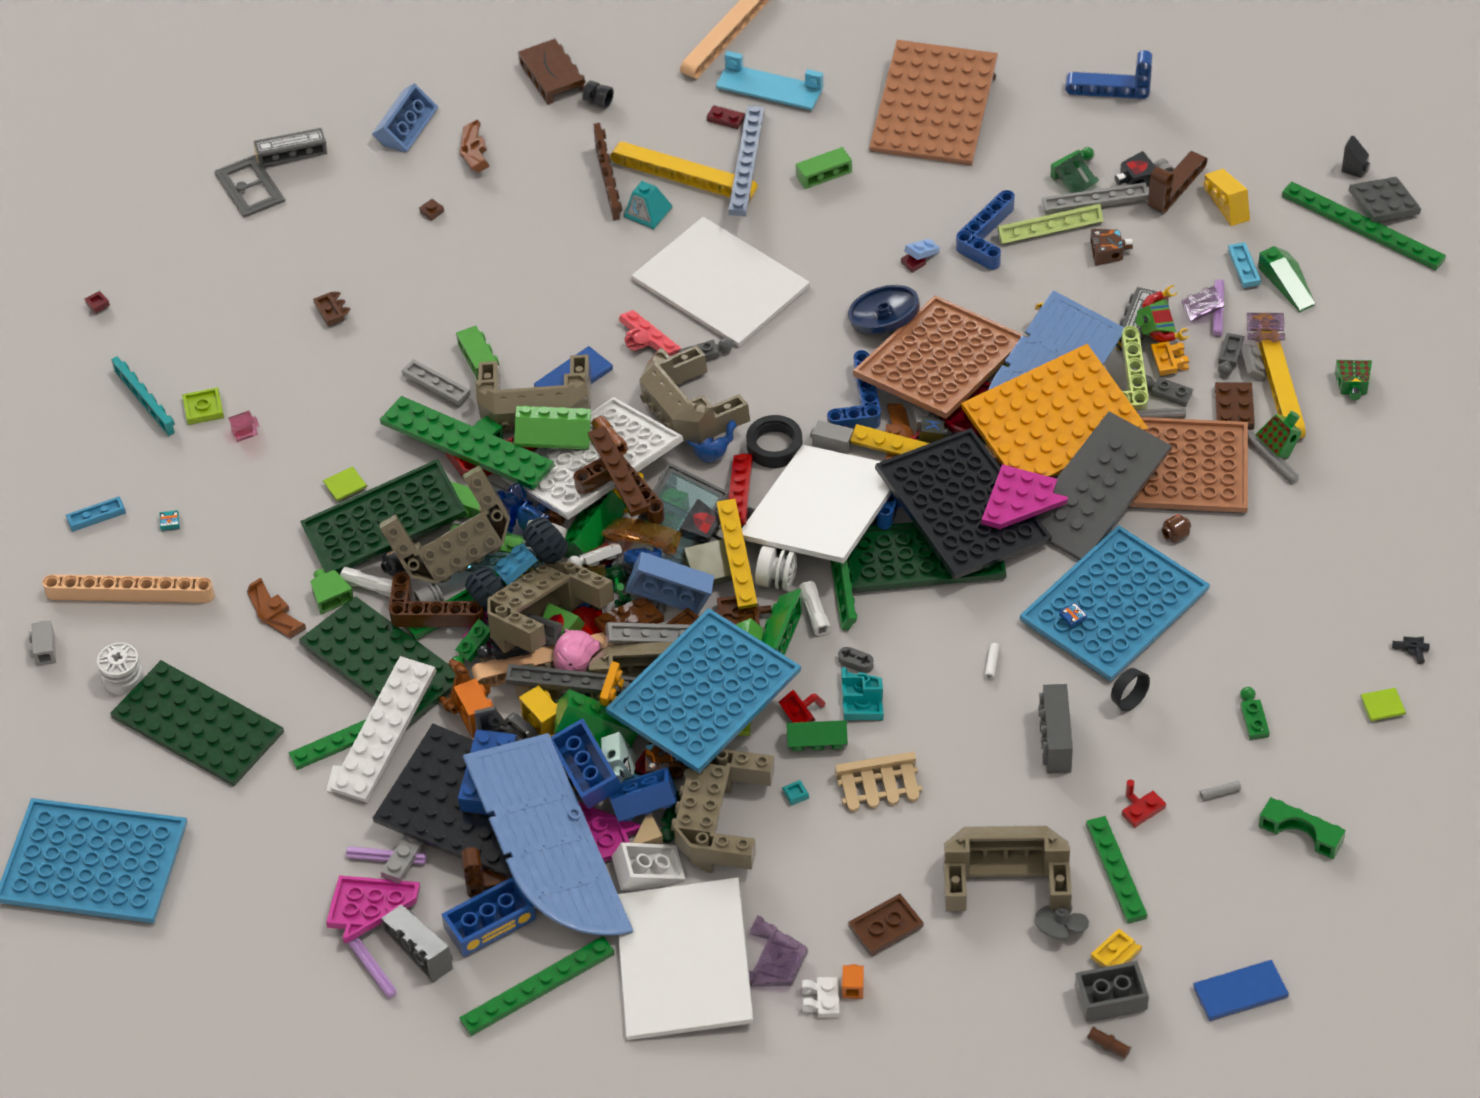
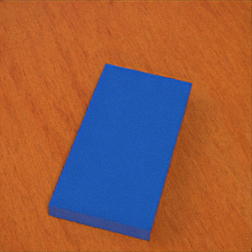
[534,346,613,387]
[1193,959,1289,1021]

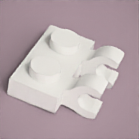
[802,977,840,1018]

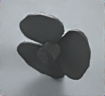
[1034,905,1089,940]

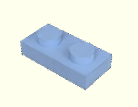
[904,239,940,260]

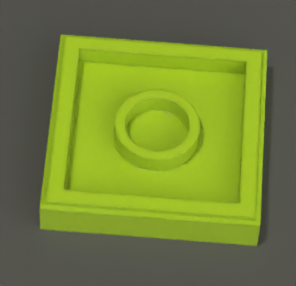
[182,387,224,425]

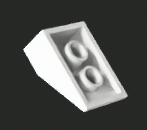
[612,842,685,891]

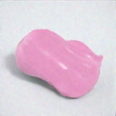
[553,629,601,672]

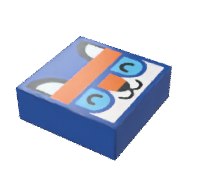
[1059,603,1087,628]

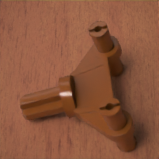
[439,659,491,714]

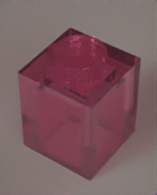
[228,410,259,442]

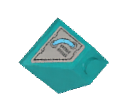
[624,181,673,229]

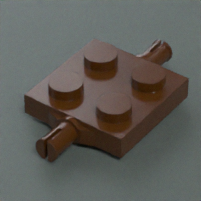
[715,596,771,625]

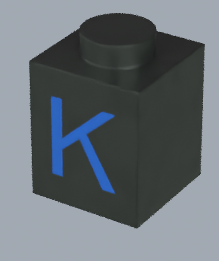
[919,417,947,443]

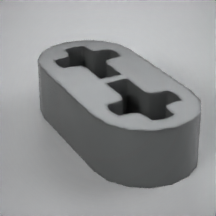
[838,647,874,673]
[505,712,538,739]

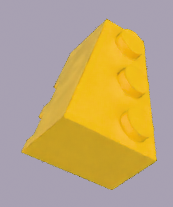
[1203,169,1250,226]

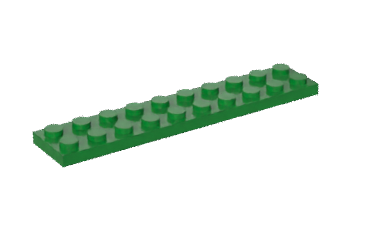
[380,396,554,490]

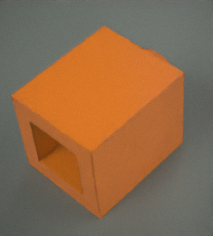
[842,964,864,999]

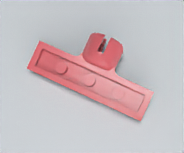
[619,310,681,356]

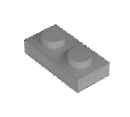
[1241,343,1266,381]

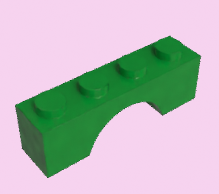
[1258,797,1346,860]

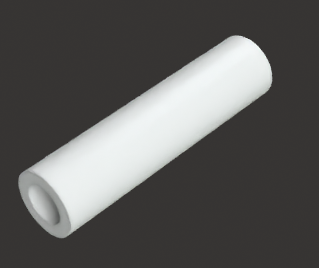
[984,643,1000,680]

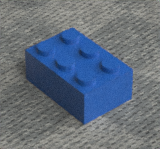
[610,767,676,822]

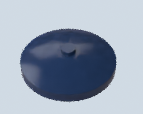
[848,285,920,334]

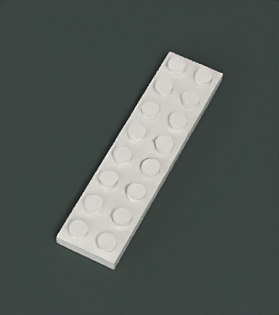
[330,656,436,803]

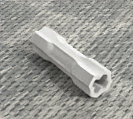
[340,567,392,597]
[799,581,830,636]

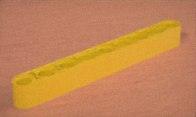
[610,141,758,201]
[1252,312,1306,438]

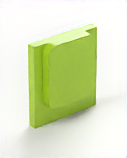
[323,466,367,502]
[1361,687,1406,721]

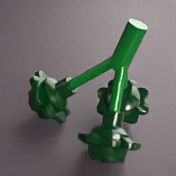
[588,564,636,610]

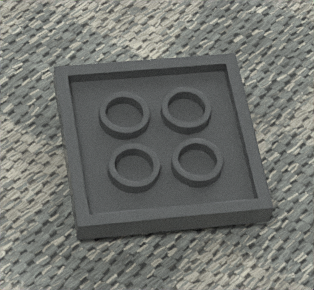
[1348,177,1421,222]

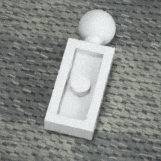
[567,543,622,567]

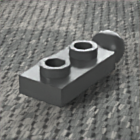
[1218,333,1245,377]
[679,338,733,361]
[1145,375,1193,407]

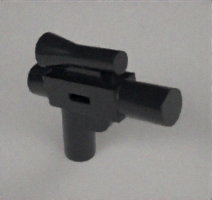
[1392,636,1430,664]

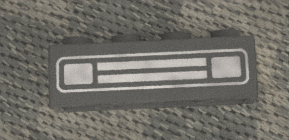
[254,128,327,167]
[1116,287,1158,354]

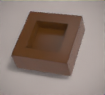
[419,199,444,221]

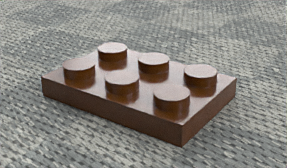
[1214,382,1255,429]
[594,597,664,637]
[848,893,924,956]

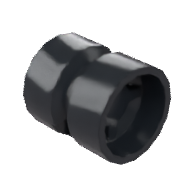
[582,80,614,108]

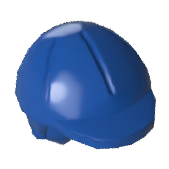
[687,420,737,462]
[516,501,549,531]

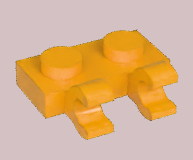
[1151,341,1189,376]
[600,661,624,706]

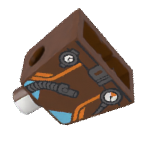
[1090,229,1133,266]
[645,742,684,779]

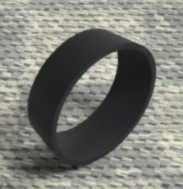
[1111,668,1150,711]

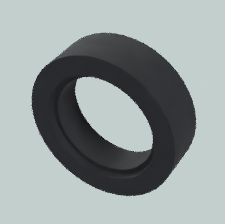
[746,415,803,468]

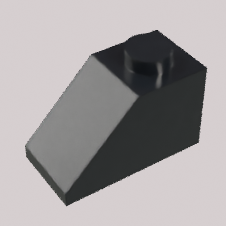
[1341,135,1371,178]

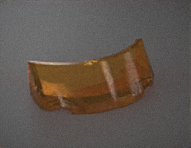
[601,518,682,554]

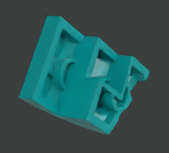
[841,667,884,720]

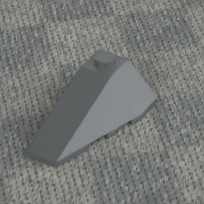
[474,706,519,741]

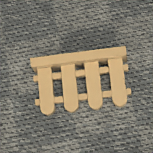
[835,751,922,812]

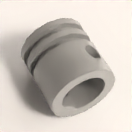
[413,583,444,601]

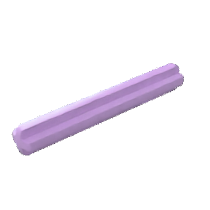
[1213,279,1224,336]
[346,846,427,865]
[348,937,397,998]

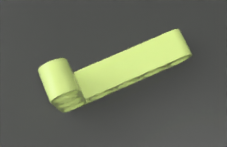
[1121,326,1149,410]

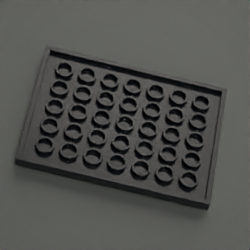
[875,428,1052,580]
[373,723,574,878]

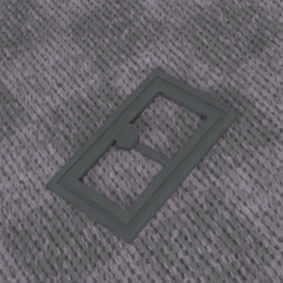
[214,155,285,218]

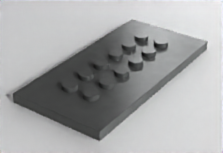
[1036,411,1172,560]

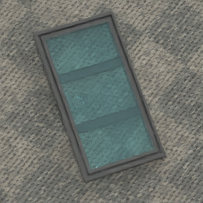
[611,463,730,576]

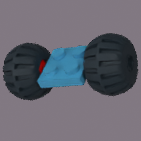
[465,517,569,613]

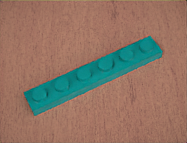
[111,356,175,437]

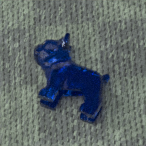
[497,483,533,533]

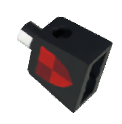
[1115,151,1156,187]
[678,499,723,544]

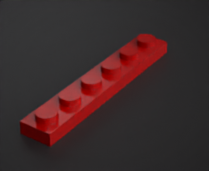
[728,453,753,525]

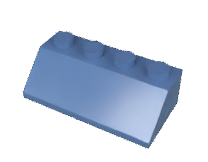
[372,83,438,152]
[626,552,714,615]

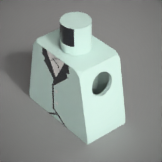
[601,732,637,783]

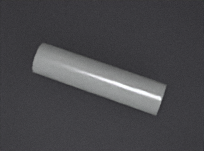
[1199,780,1241,800]

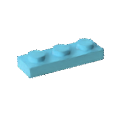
[1228,242,1261,288]

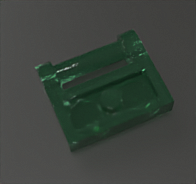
[1054,152,1100,193]

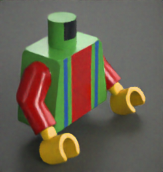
[1135,285,1189,343]

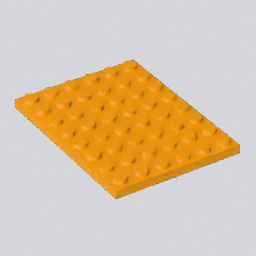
[961,344,1148,477]

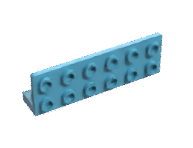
[716,51,824,110]

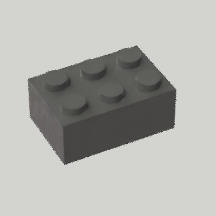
[1074,961,1149,1022]

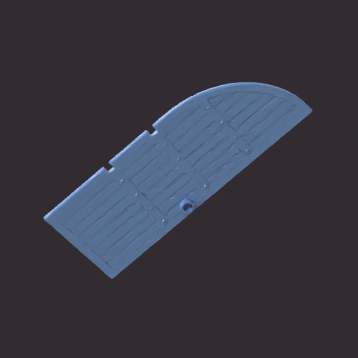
[989,290,1124,390]
[463,733,633,935]

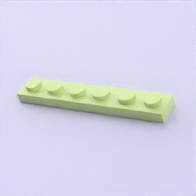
[997,204,1104,244]

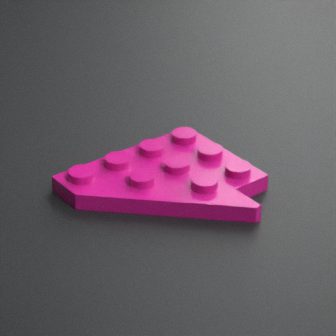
[981,464,1068,529]
[578,802,641,862]
[326,875,421,943]

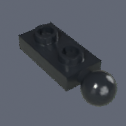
[477,642,535,661]

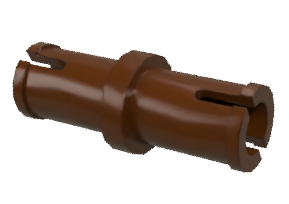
[1087,1026,1131,1059]

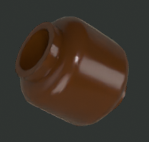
[1161,514,1191,543]

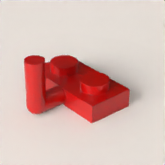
[778,689,826,723]
[1121,779,1166,828]

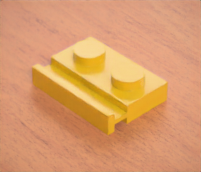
[1091,928,1142,967]

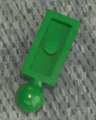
[1050,147,1094,180]
[450,619,490,669]
[1240,686,1270,740]

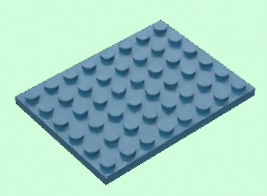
[1020,525,1210,682]
[606,608,801,773]
[0,798,188,923]

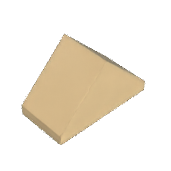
[633,814,663,844]

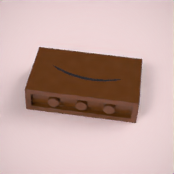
[518,38,586,105]

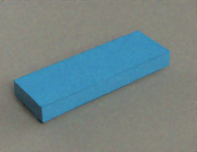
[66,496,126,532]

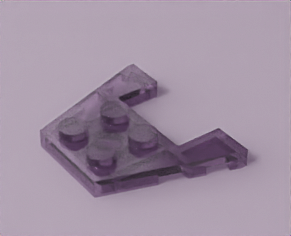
[748,915,808,986]

